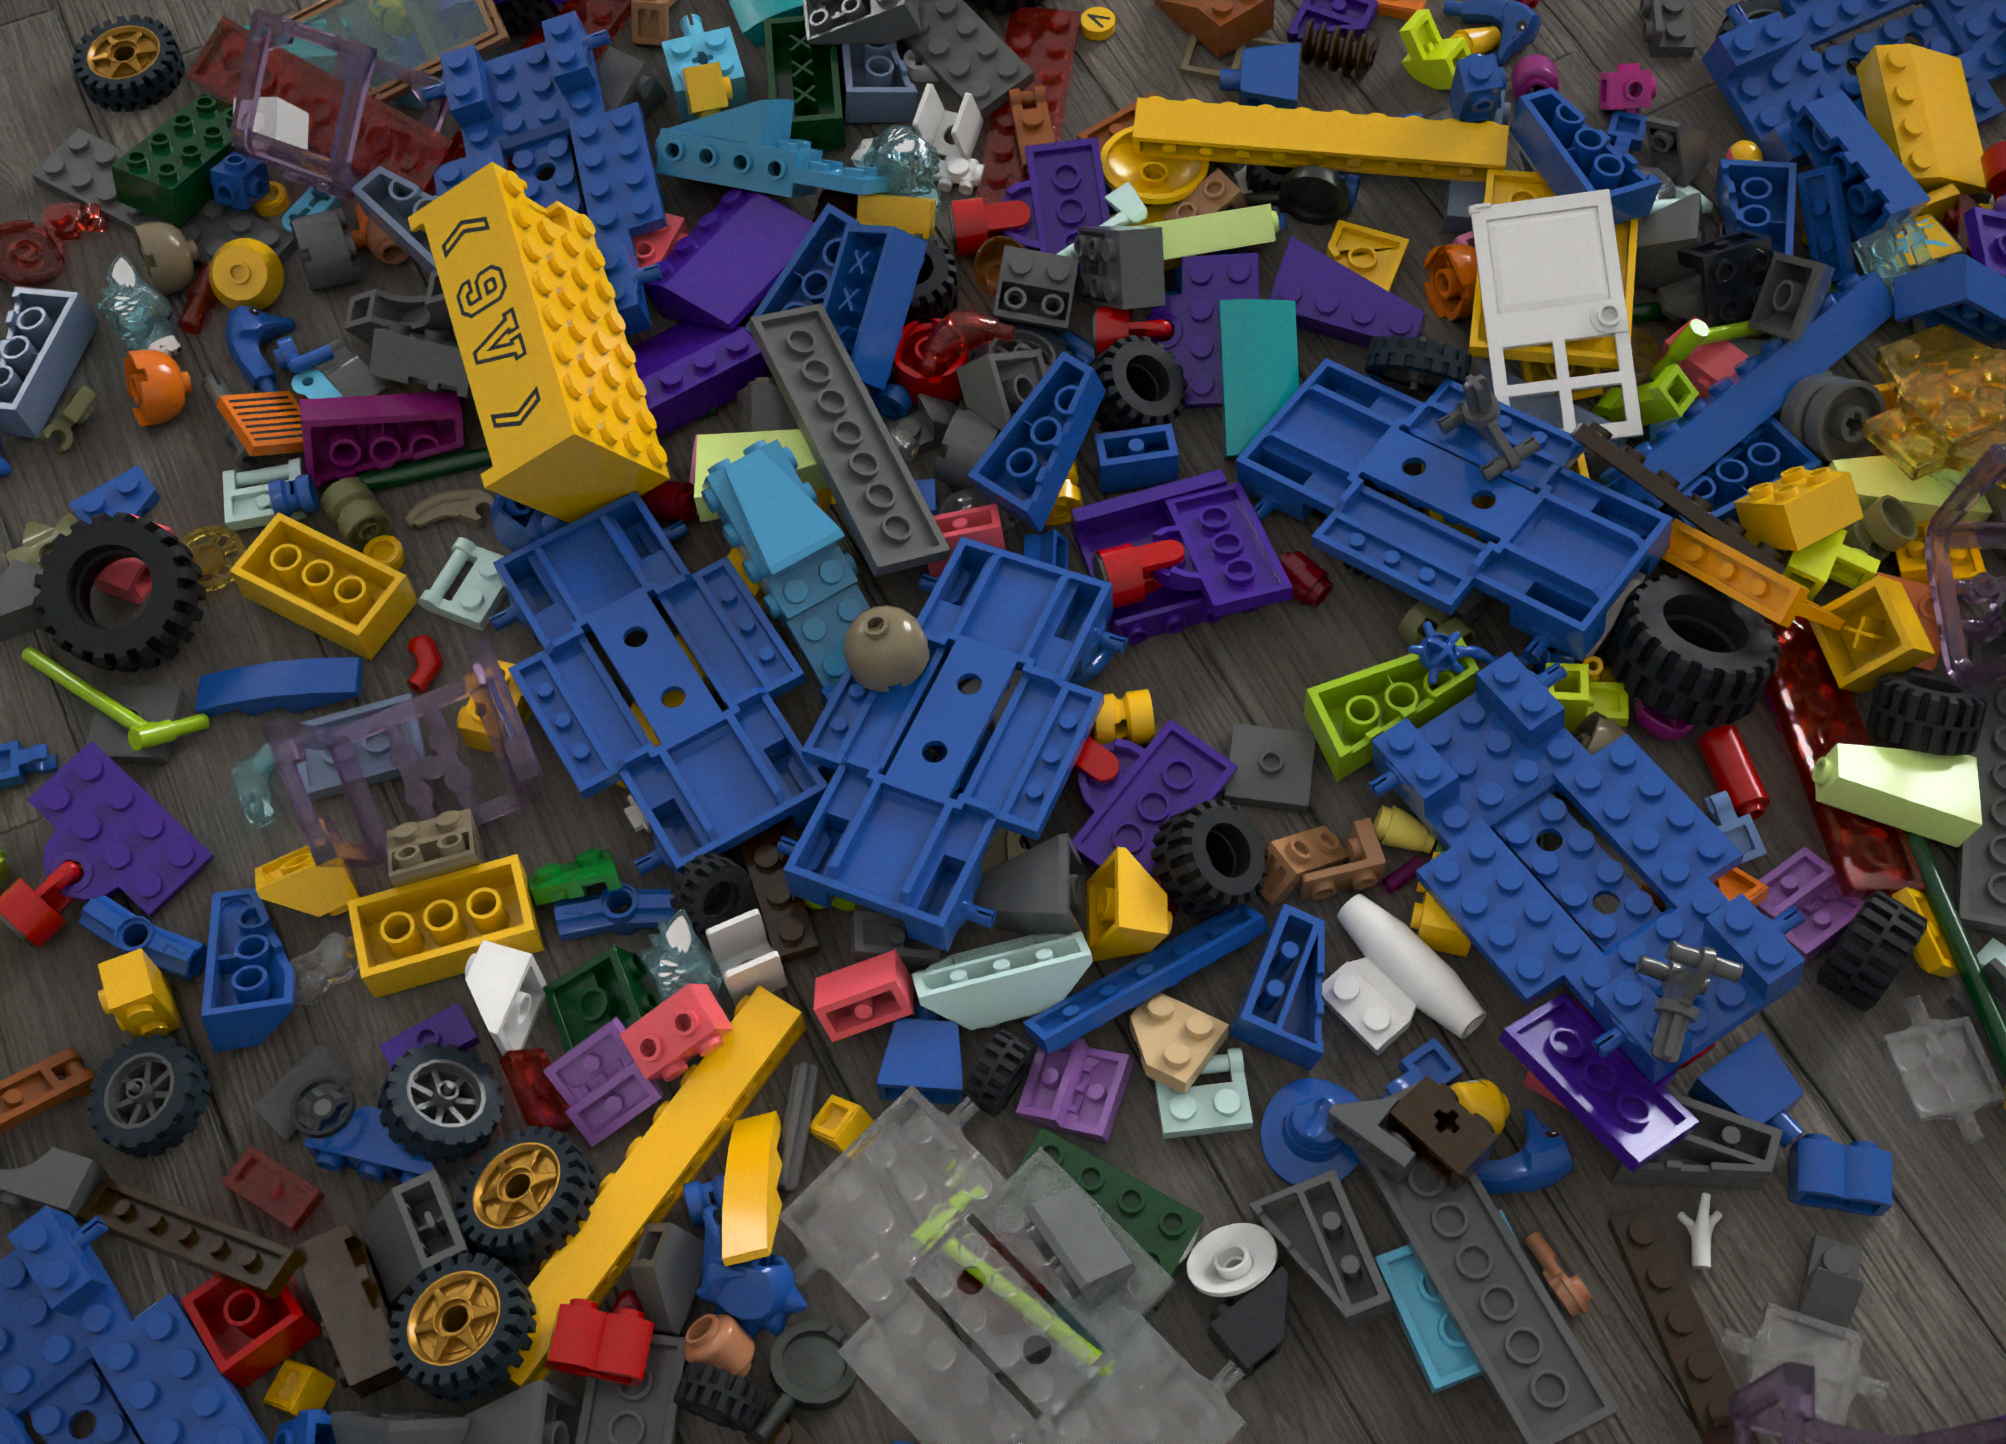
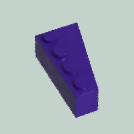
[1269,236,1425,348]

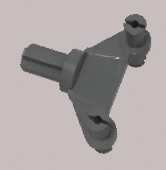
[1436,374,1541,482]
[1635,940,1743,1063]

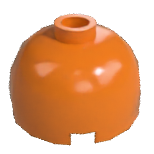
[1423,244,1477,321]
[124,349,192,427]

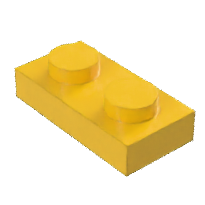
[1892,887,1959,978]

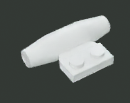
[1322,894,1487,1056]

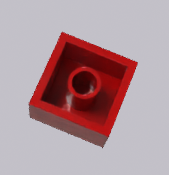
[181,1275,322,1389]

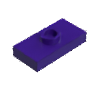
[379,1002,480,1068]

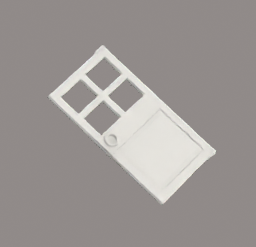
[1468,189,1643,441]

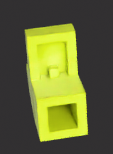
[1399,9,1471,90]
[1782,529,1881,601]
[1545,663,1629,733]

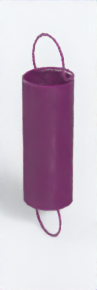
[1374,852,1432,897]

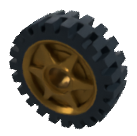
[72,15,185,112]
[456,1126,597,1266]
[389,1253,537,1402]

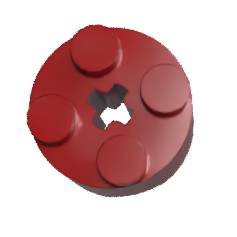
[893,318,969,405]

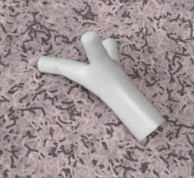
[1677,1192,1722,1269]

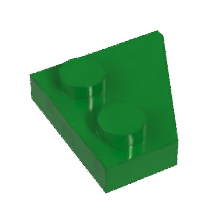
[528,848,622,905]

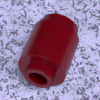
[640,481,697,521]
[1279,550,1334,608]

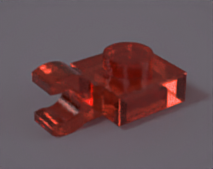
[39,202,109,241]

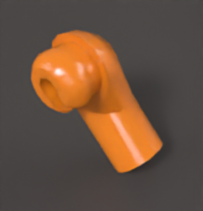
[349,203,369,250]

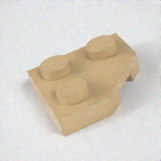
[1129,992,1229,1095]

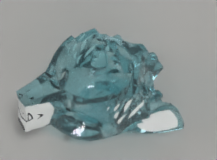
[851,124,941,212]
[97,252,182,357]
[640,909,723,1003]

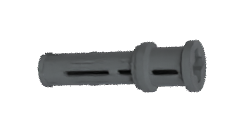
[201,373,271,471]

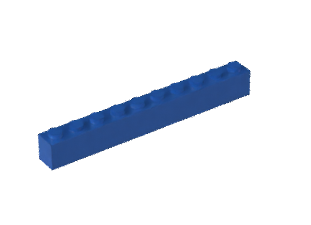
[1599,271,1895,510]

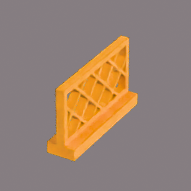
[1662,518,1845,631]

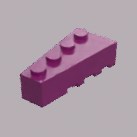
[299,391,464,488]

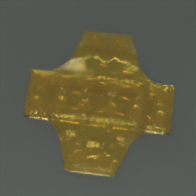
[1861,324,2006,489]

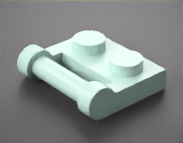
[223,458,308,532]
[418,537,507,631]
[1154,1047,1253,1139]

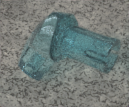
[231,734,292,828]

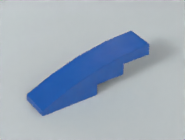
[195,657,364,718]

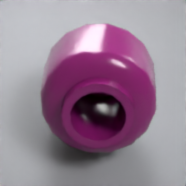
[1511,54,1559,102]

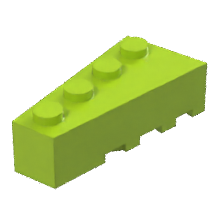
[1304,637,1479,782]

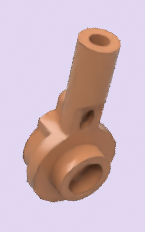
[1524,1232,1593,1318]

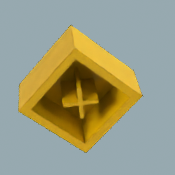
[1734,466,1864,551]
[1808,575,1935,694]

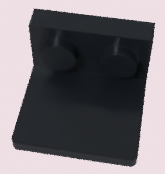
[1677,229,1773,328]

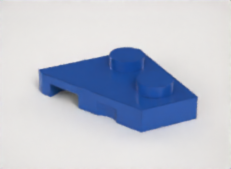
[69,465,161,524]

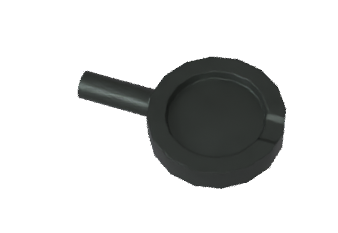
[1244,165,1350,225]
[751,1319,859,1444]

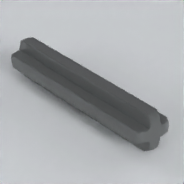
[777,1062,820,1194]

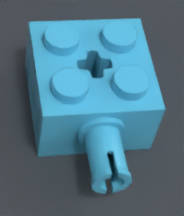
[661,14,749,122]

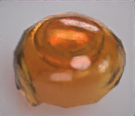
[973,235,1025,296]

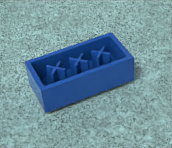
[823,224,928,391]

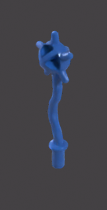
[1408,621,1574,684]

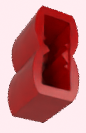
[544,1298,655,1386]

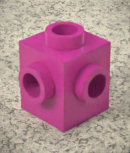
[1599,63,1657,115]

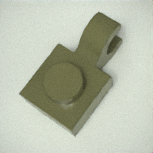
[39,385,96,453]

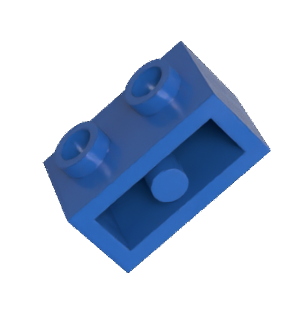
[1094,423,1179,493]

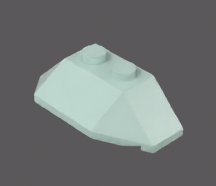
[911,932,1093,1030]

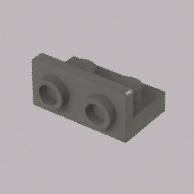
[1639,0,1695,58]

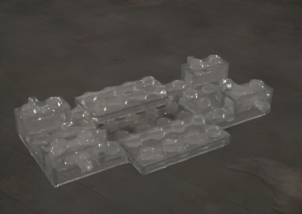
[778,1085,1250,1444]

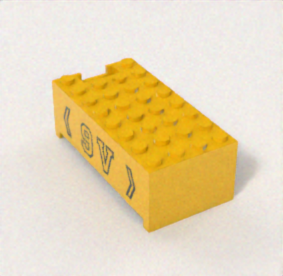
[408,162,670,523]

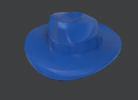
[1260,1078,1360,1186]

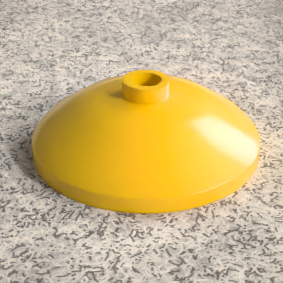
[1100,126,1209,205]

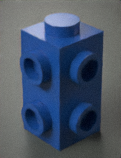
[1449,53,1506,123]

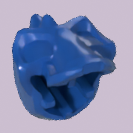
[696,1204,807,1339]

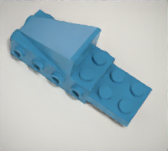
[655,99,889,198]
[701,439,870,689]

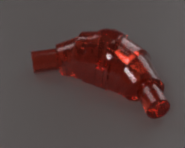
[919,310,1015,376]

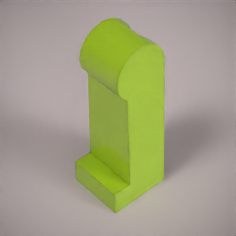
[1591,364,1699,426]

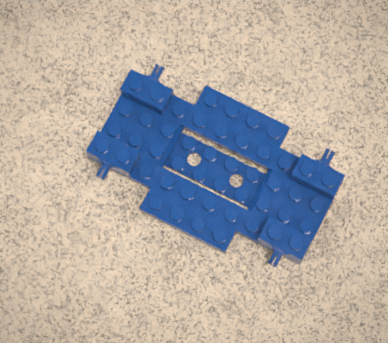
[1702,0,2006,169]
[421,11,668,336]
[1236,358,1673,664]
[489,491,836,877]
[777,536,1128,952]
[1368,651,1805,1085]
[0,1206,270,1444]

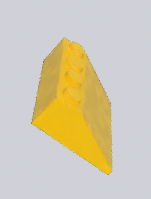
[1856,43,1989,195]

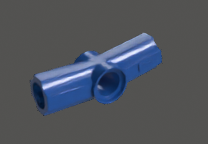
[554,883,678,941]
[78,895,208,981]

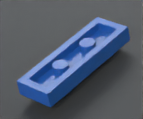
[1796,164,1856,282]

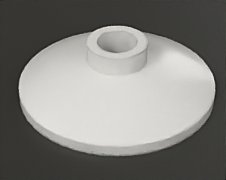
[1187,1223,1278,1297]

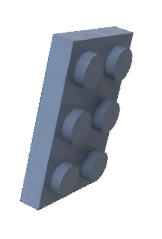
[290,693,429,802]

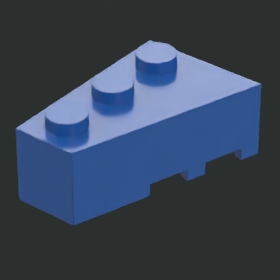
[1894,254,2006,344]
[1229,903,1325,1071]

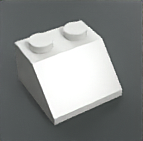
[465,940,547,1067]

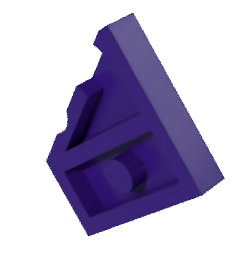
[1287,0,1378,42]

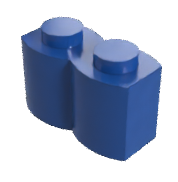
[1788,1133,1892,1216]

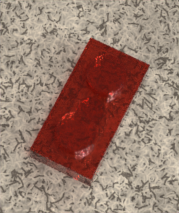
[499,1048,575,1132]
[221,1145,325,1233]

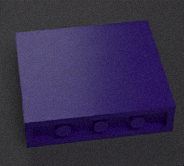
[1071,469,1262,645]

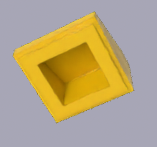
[809,1094,876,1158]
[262,1359,336,1418]

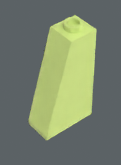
[1138,203,1279,260]
[694,429,829,522]
[1828,448,1993,530]
[1812,743,1982,848]

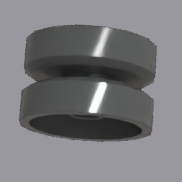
[1779,374,1887,465]

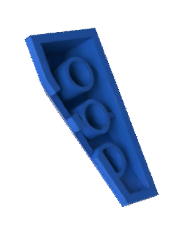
[201,887,296,1052]

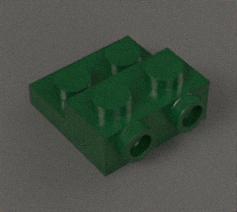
[543,945,660,1053]

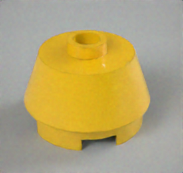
[209,238,284,311]

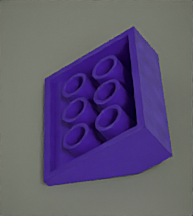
[643,189,814,330]
[631,321,767,438]

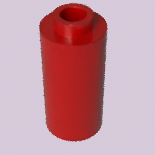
[1697,725,1770,820]

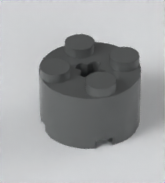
[290,207,363,291]
[933,406,1001,496]

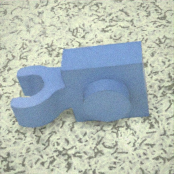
[1703,790,1767,864]

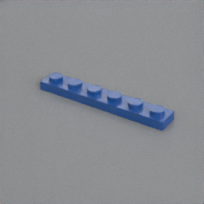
[1023,904,1268,1055]

